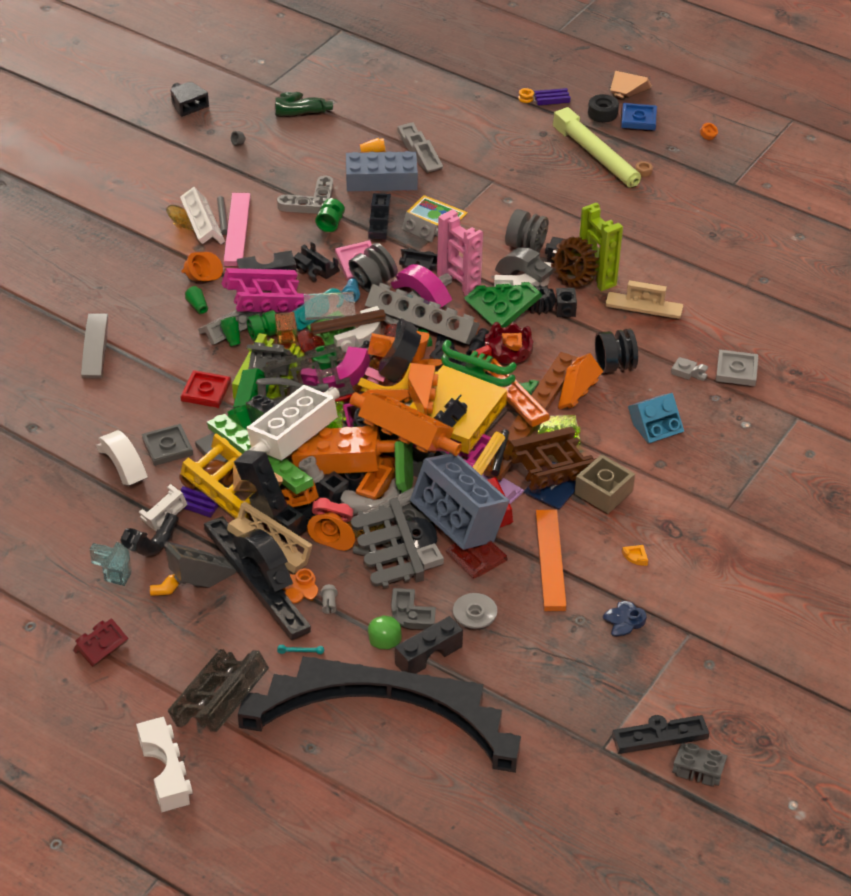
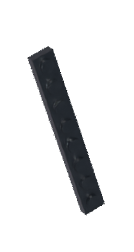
[204,516,311,640]

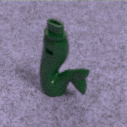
[275,92,333,116]

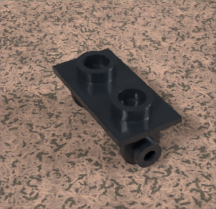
[399,248,438,271]
[434,394,468,427]

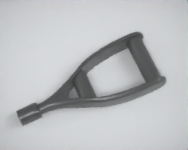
[256,378,329,403]

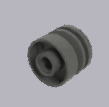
[505,209,549,253]
[348,242,398,292]

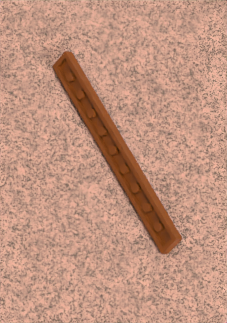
[483,352,578,481]

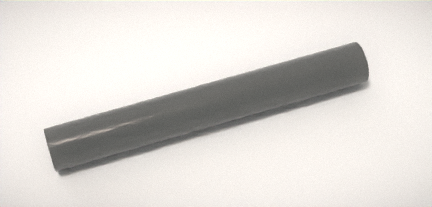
[217,196,228,235]

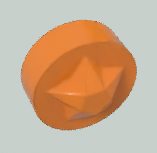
[700,123,718,140]

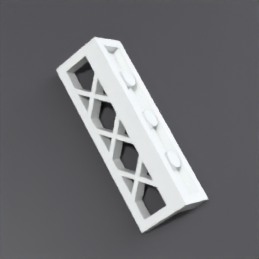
[180,187,225,244]

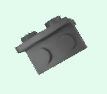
[246,342,296,377]

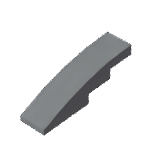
[397,122,443,173]
[81,314,108,378]

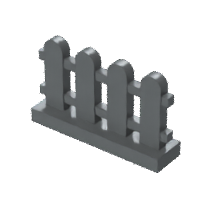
[351,497,424,589]

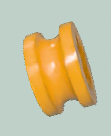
[518,88,534,103]

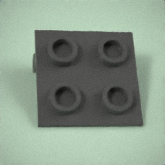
[672,743,728,787]

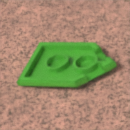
[395,441,414,493]

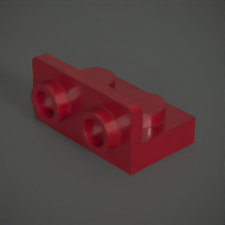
[73,618,129,667]

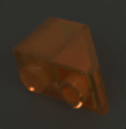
[275,312,297,344]

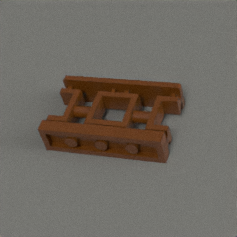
[503,426,597,490]

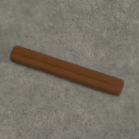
[310,309,386,335]

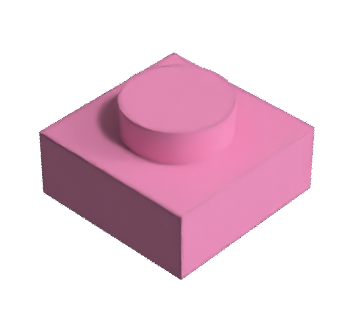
[365,367,385,384]

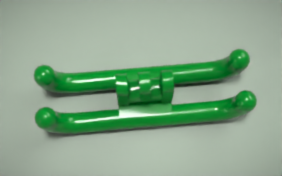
[441,340,517,387]

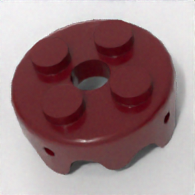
[485,322,534,364]

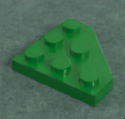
[464,282,542,328]

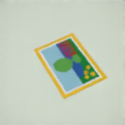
[407,195,468,225]

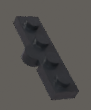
[612,715,710,754]

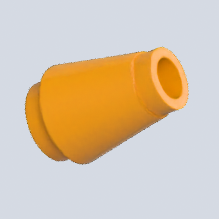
[360,137,386,153]

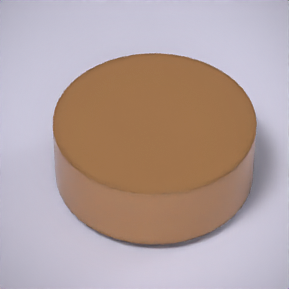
[635,161,653,177]

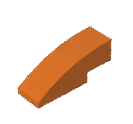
[356,454,396,500]

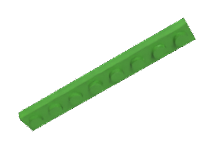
[207,414,314,494]

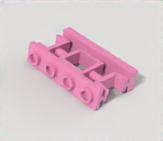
[437,209,483,296]

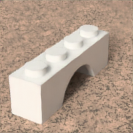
[136,717,193,812]

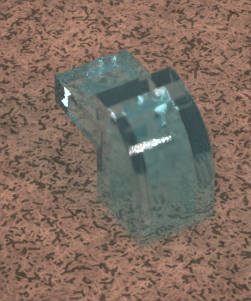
[89,542,132,586]

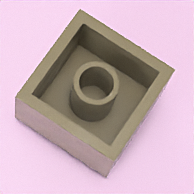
[575,454,635,514]

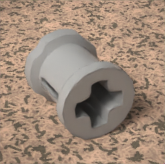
[299,456,324,483]

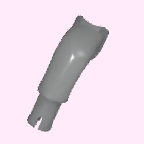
[340,478,401,516]

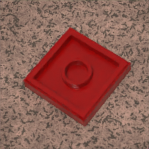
[180,370,231,408]

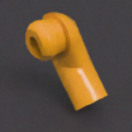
[150,574,180,596]

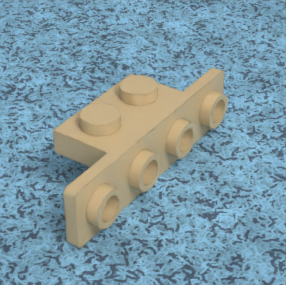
[606,280,683,319]

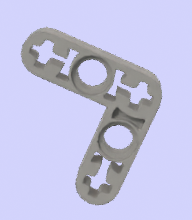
[277,175,333,214]

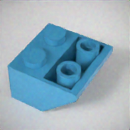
[628,393,684,443]

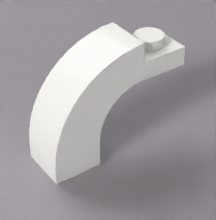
[96,430,148,485]

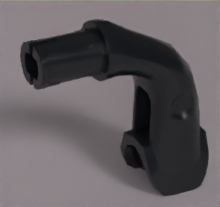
[120,512,179,556]

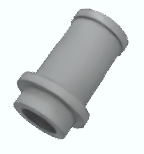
[320,584,338,614]

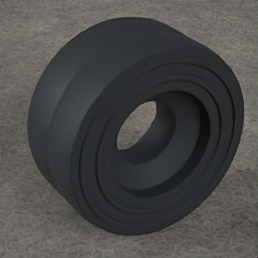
[588,94,619,123]

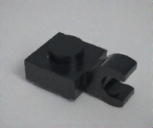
[294,252,324,282]

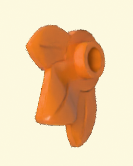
[283,568,318,604]

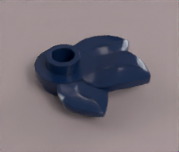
[602,601,647,636]

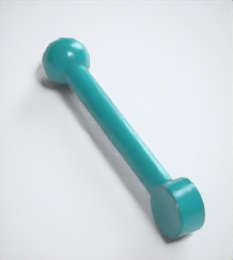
[277,645,325,655]

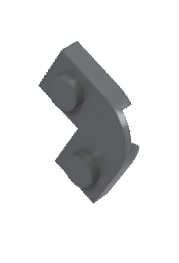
[391,588,436,630]

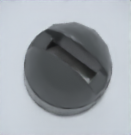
[230,131,246,145]

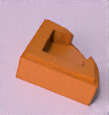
[502,333,522,351]

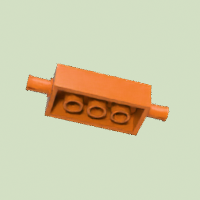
[350,392,462,456]
[286,426,399,474]

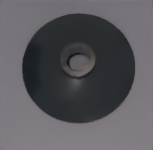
[396,517,437,549]

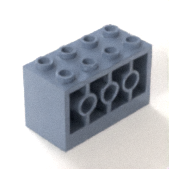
[410,453,510,550]

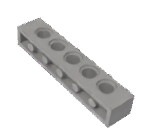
[365,283,480,344]

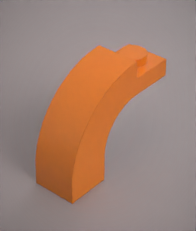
[368,331,429,362]

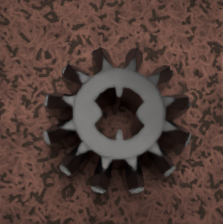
[527,285,556,315]

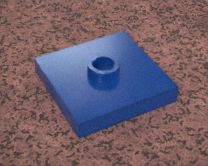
[621,103,657,130]

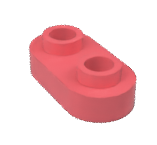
[312,498,353,522]

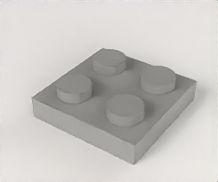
[716,349,758,386]

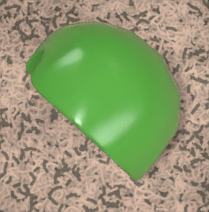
[368,615,402,649]

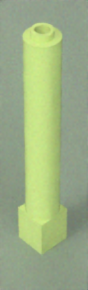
[553,107,641,188]

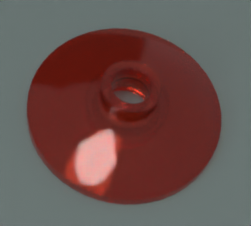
[297,330,326,360]

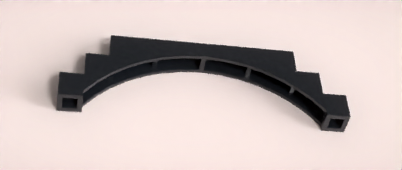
[238,656,521,773]

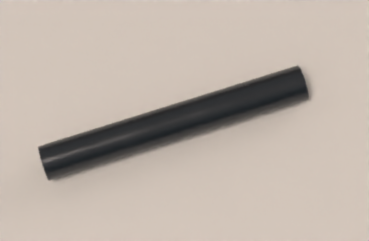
[491,429,509,476]

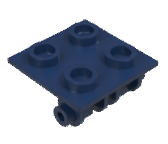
[524,462,576,510]

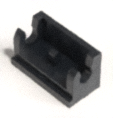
[301,242,340,279]

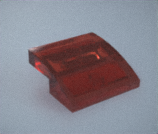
[445,540,508,578]

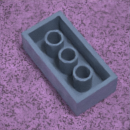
[346,151,418,191]

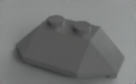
[164,541,236,588]

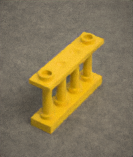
[180,433,255,519]

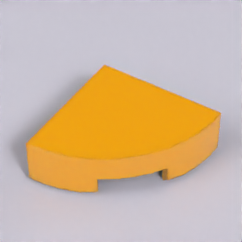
[622,545,648,566]

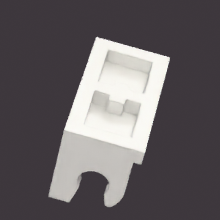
[139,484,187,531]

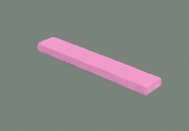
[224,193,250,266]

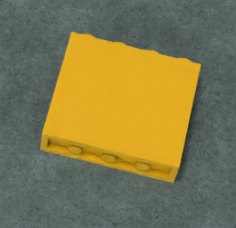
[410,365,507,454]

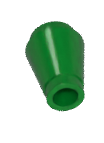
[185,286,208,314]
[220,316,241,346]

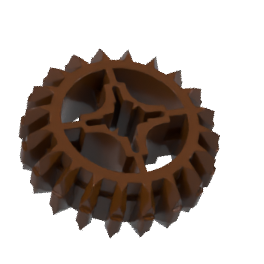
[551,236,599,287]

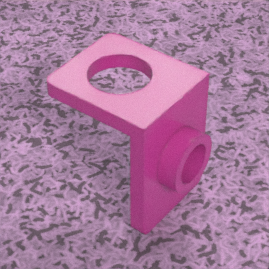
[343,403,354,427]

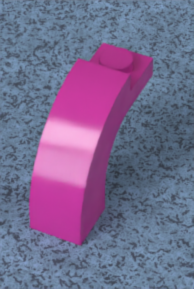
[390,264,452,308]
[300,346,370,393]

